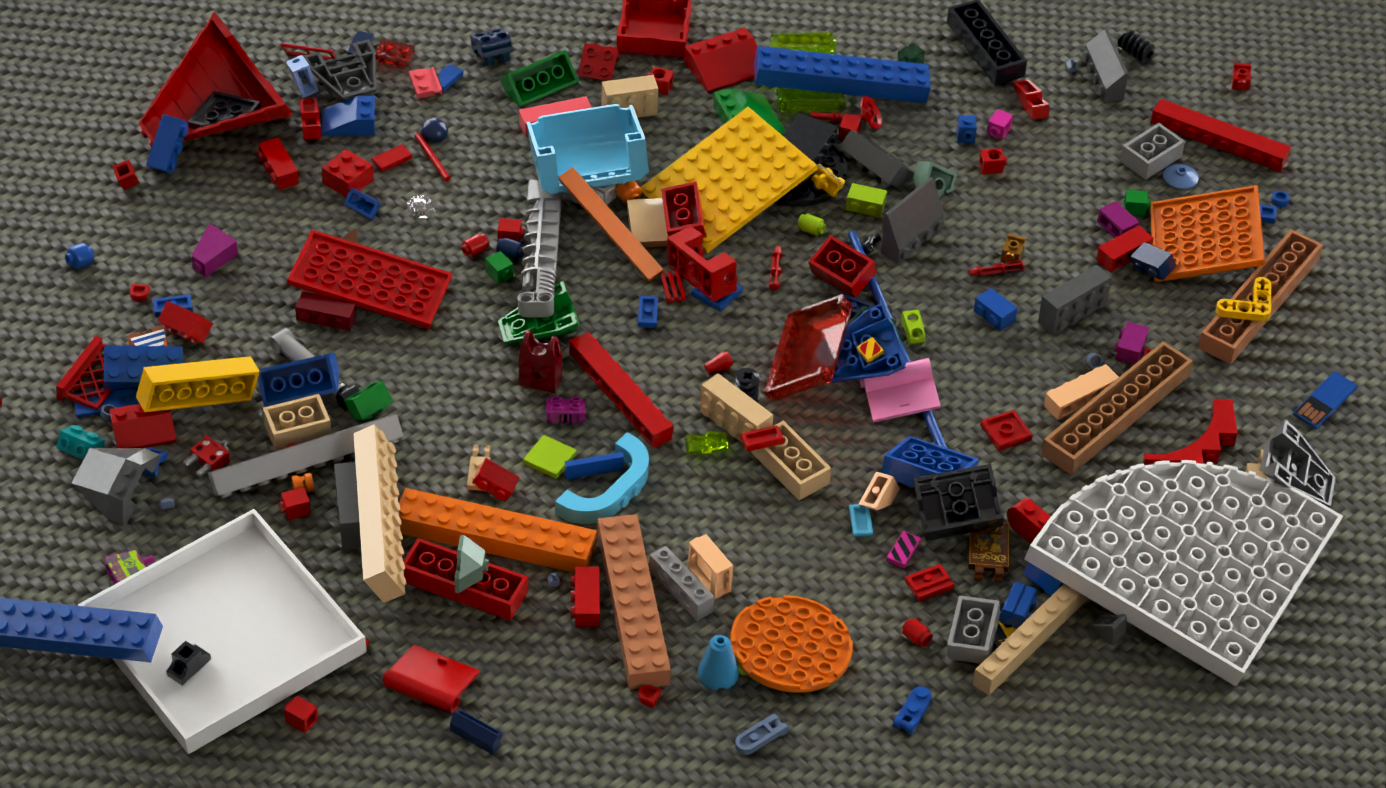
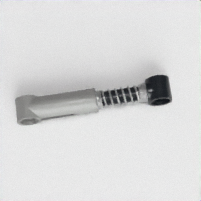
[269,328,360,411]

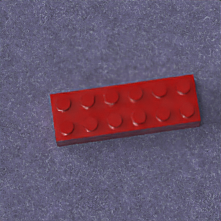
[403,538,528,621]

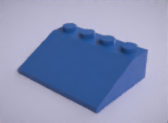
[882,436,979,488]

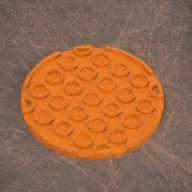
[730,595,853,693]

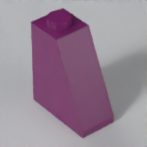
[191,224,238,277]

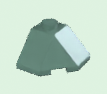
[913,161,957,197]
[455,535,489,593]

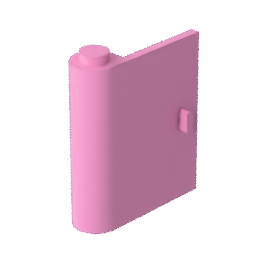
[859,358,941,423]

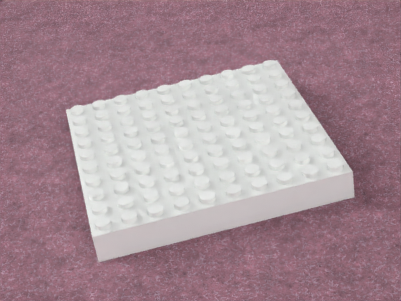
[78,509,367,754]

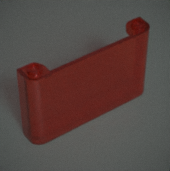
[764,294,852,402]

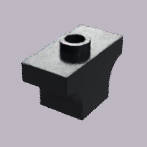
[166,641,211,686]

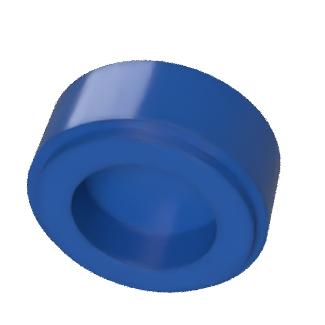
[1271,191,1290,207]

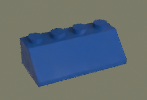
[258,353,339,407]

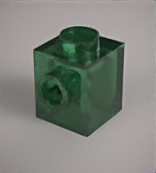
[897,43,925,64]

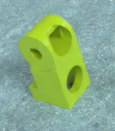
[901,310,925,345]

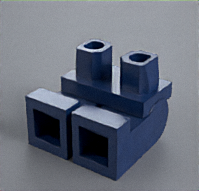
[470,28,513,66]

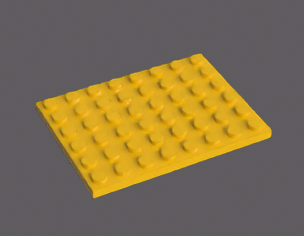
[641,107,818,253]

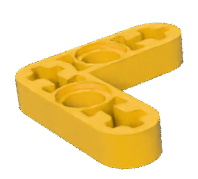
[1215,277,1271,321]

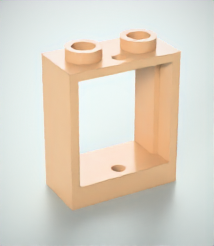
[688,534,733,600]

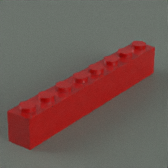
[1150,99,1291,172]
[569,332,674,448]

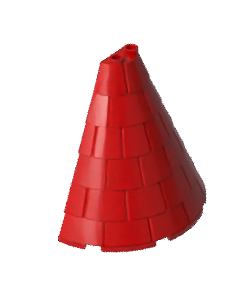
[138,12,293,147]

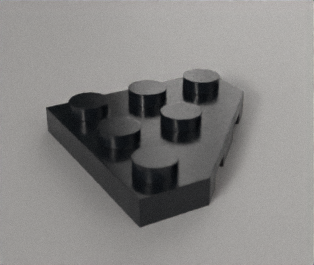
[188,91,261,129]

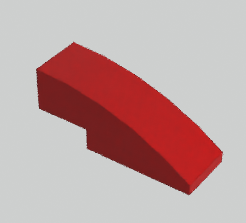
[1013,79,1049,120]
[299,98,321,140]

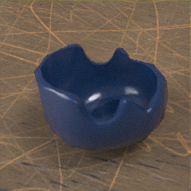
[421,117,448,143]

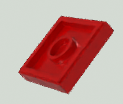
[980,410,1033,451]

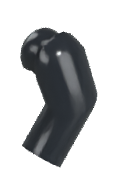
[862,233,881,254]

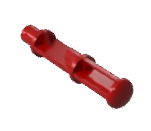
[769,246,783,291]
[968,260,1024,277]

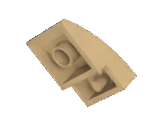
[627,198,668,248]

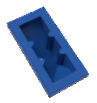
[344,187,381,220]

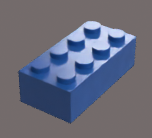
[103,345,183,390]

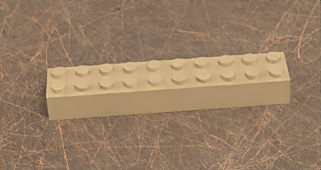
[354,424,406,603]

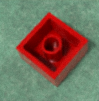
[322,149,374,197]
[158,301,213,344]

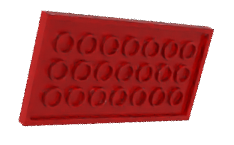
[287,230,453,329]

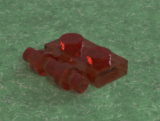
[375,39,415,67]

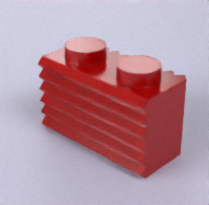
[472,458,520,502]

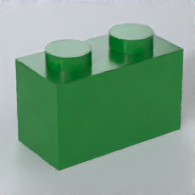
[344,381,393,422]

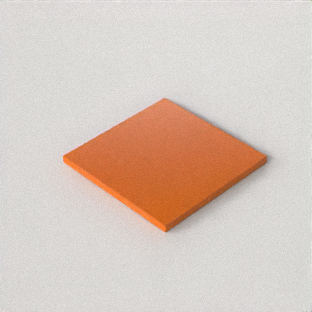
[1150,185,1265,282]

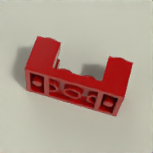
[667,226,737,302]

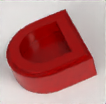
[130,284,151,302]
[638,685,662,708]

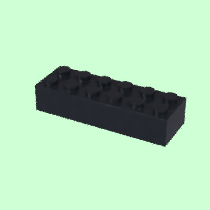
[947,0,1027,85]

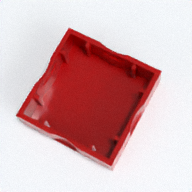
[617,0,692,58]

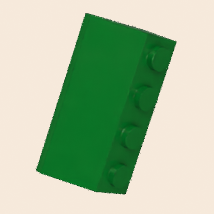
[499,50,579,107]

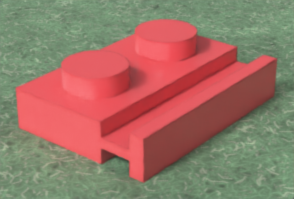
[409,67,442,99]

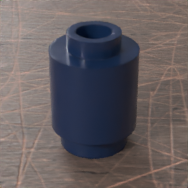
[496,238,524,260]

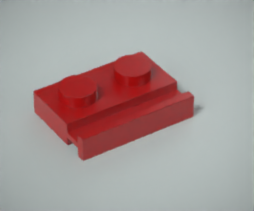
[905,564,955,602]

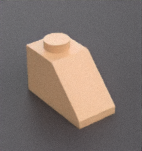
[859,472,900,511]

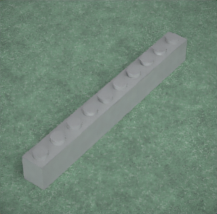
[208,414,404,498]

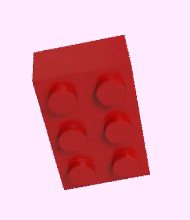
[661,181,707,238]
[808,235,877,298]

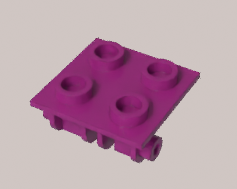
[546,397,585,424]

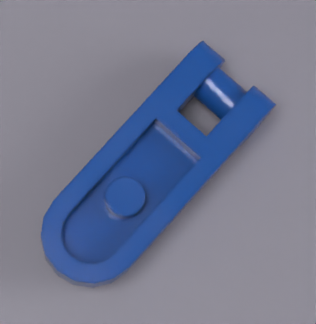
[892,686,932,735]

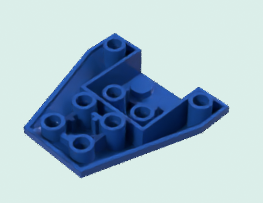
[819,303,906,383]

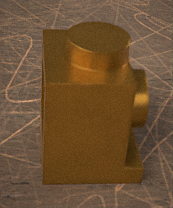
[1001,233,1026,264]

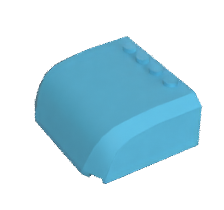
[527,104,649,194]

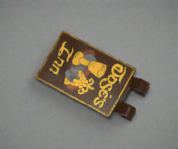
[968,522,1009,582]

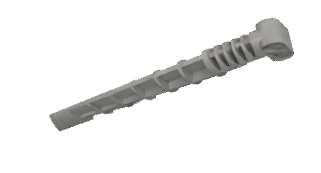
[517,179,562,317]

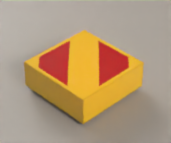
[857,337,884,363]

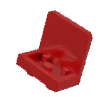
[578,43,621,81]

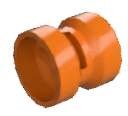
[291,473,314,493]

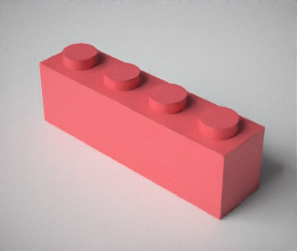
[519,96,592,137]

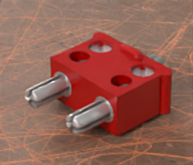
[183,435,231,477]

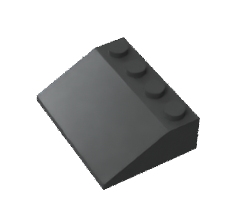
[881,177,944,264]

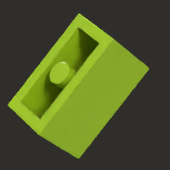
[846,183,887,218]

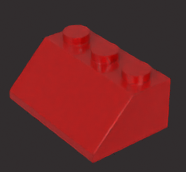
[109,404,176,448]

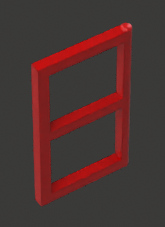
[280,43,337,60]

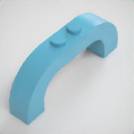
[555,432,649,524]

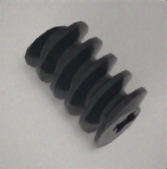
[1117,30,1155,65]
[735,367,760,403]

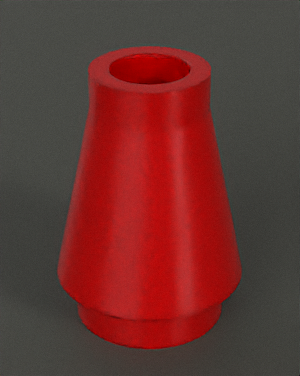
[704,351,734,374]

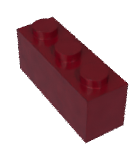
[295,291,357,331]

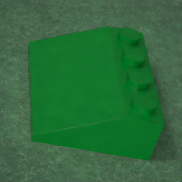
[714,88,785,135]

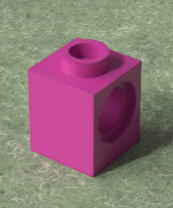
[987,109,1013,140]

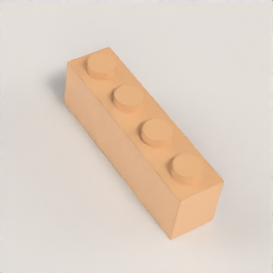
[1044,364,1119,420]

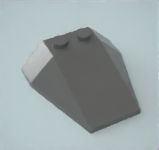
[303,39,376,100]
[1260,419,1336,507]
[72,448,161,526]

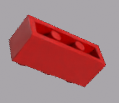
[257,138,299,190]
[1096,226,1154,273]
[571,567,600,627]

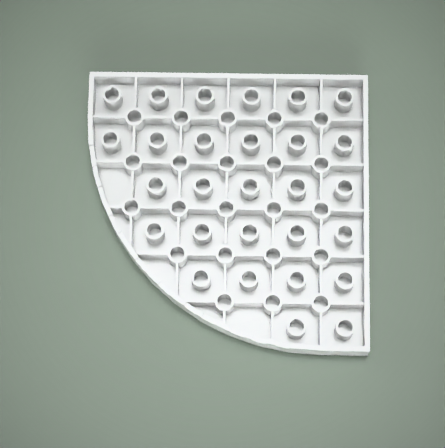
[1024,460,1343,686]

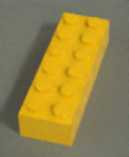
[136,356,260,412]

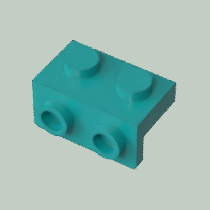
[56,425,105,460]

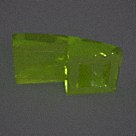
[685,431,728,454]

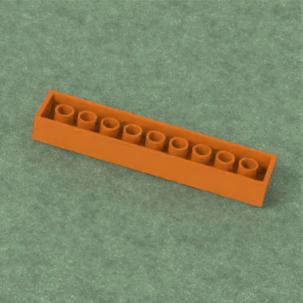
[399,488,597,573]

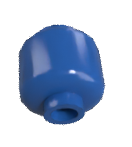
[65,243,94,269]

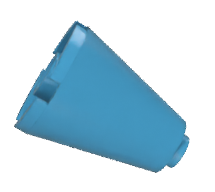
[698,635,739,690]

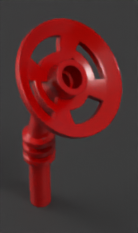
[810,96,882,129]

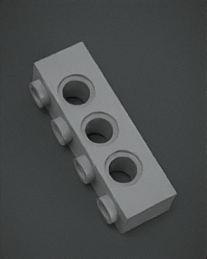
[649,546,714,621]

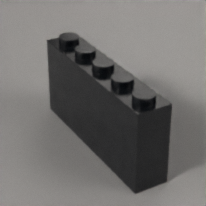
[782,113,839,193]

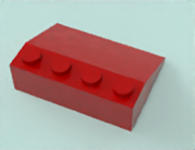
[684,27,757,93]

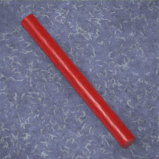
[414,132,451,182]

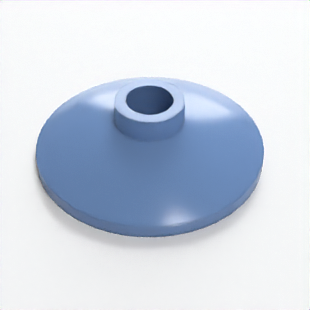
[1163,164,1199,190]

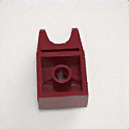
[519,330,562,393]

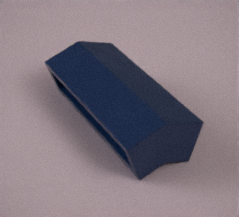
[450,709,503,755]

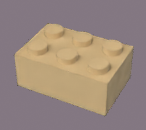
[601,75,658,118]
[263,394,331,451]

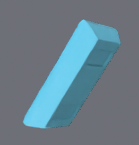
[849,504,873,537]

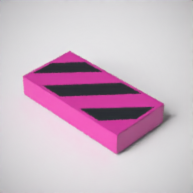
[886,531,921,569]

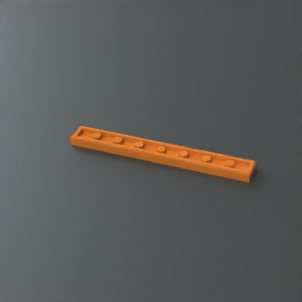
[558,167,663,282]

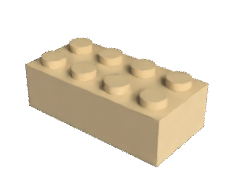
[700,374,773,442]
[751,420,831,500]

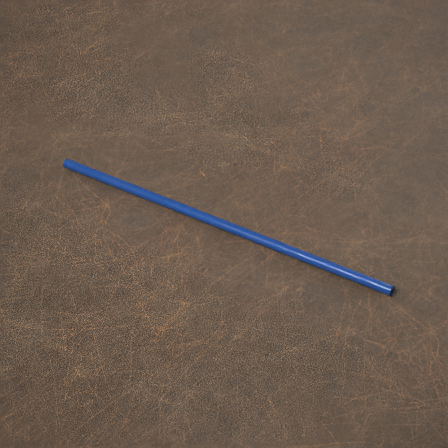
[848,230,947,448]

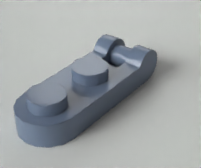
[735,714,790,755]

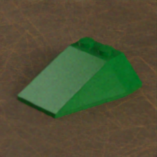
[498,281,581,345]

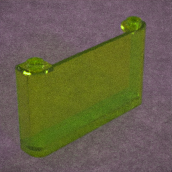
[770,32,846,112]

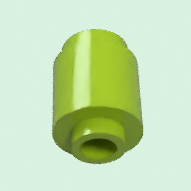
[797,214,826,236]

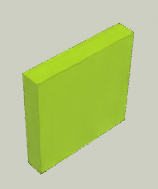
[523,435,577,479]

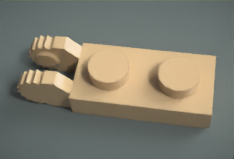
[467,444,490,491]

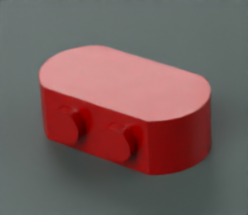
[1007,498,1051,544]

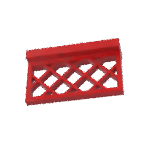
[56,336,112,410]

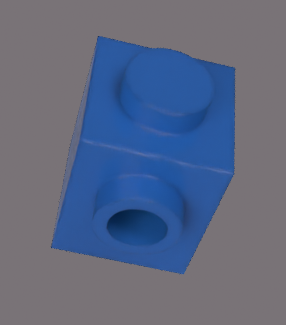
[956,115,977,143]

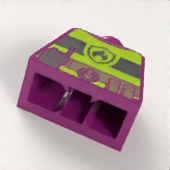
[104,549,155,585]

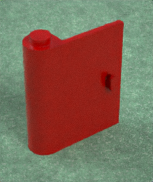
[382,645,480,714]

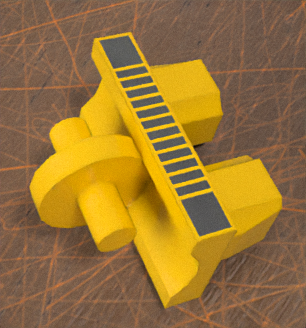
[811,164,845,197]

